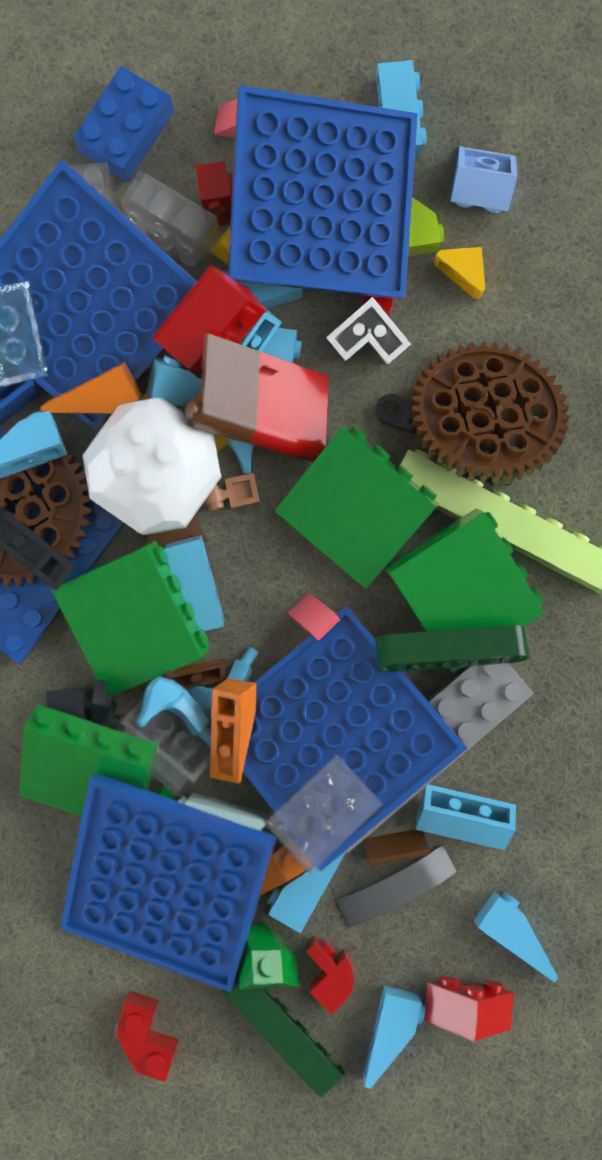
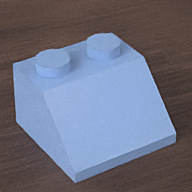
[451,146,517,213]

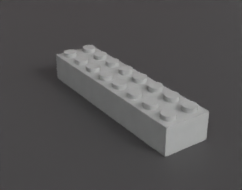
[346,663,534,853]

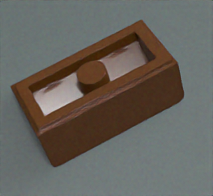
[162,658,226,689]
[364,829,430,865]

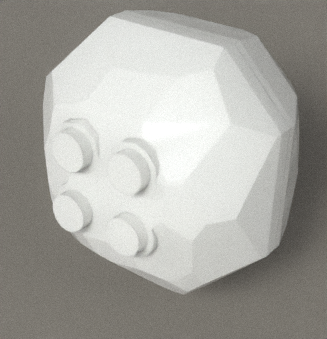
[83,398,221,535]

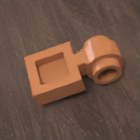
[203,473,260,512]

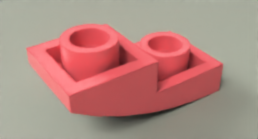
[287,593,340,641]

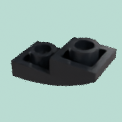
[91,680,121,731]

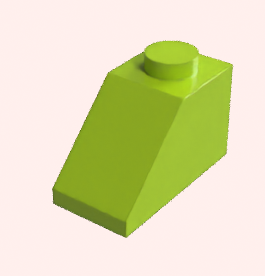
[408,197,444,257]

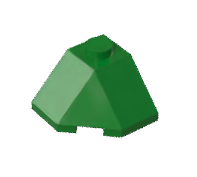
[239,924,299,990]

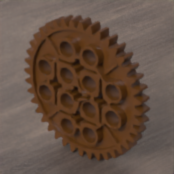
[410,342,569,484]
[0,429,94,587]

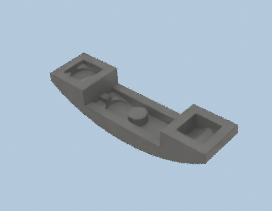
[336,844,457,927]

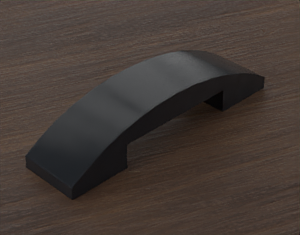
[0,507,76,591]

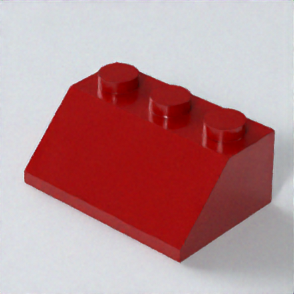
[152,265,267,376]

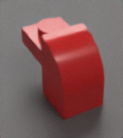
[306,936,354,1015]

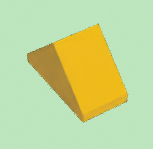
[433,247,485,301]

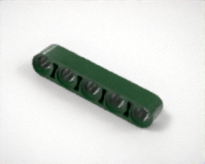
[375,625,530,672]
[221,968,345,1097]

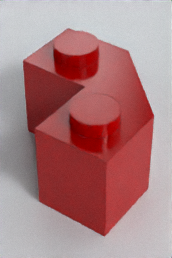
[115,991,179,1082]

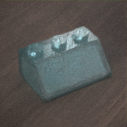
[0,282,48,387]

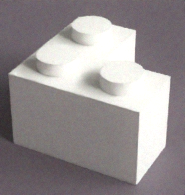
[326,297,411,364]

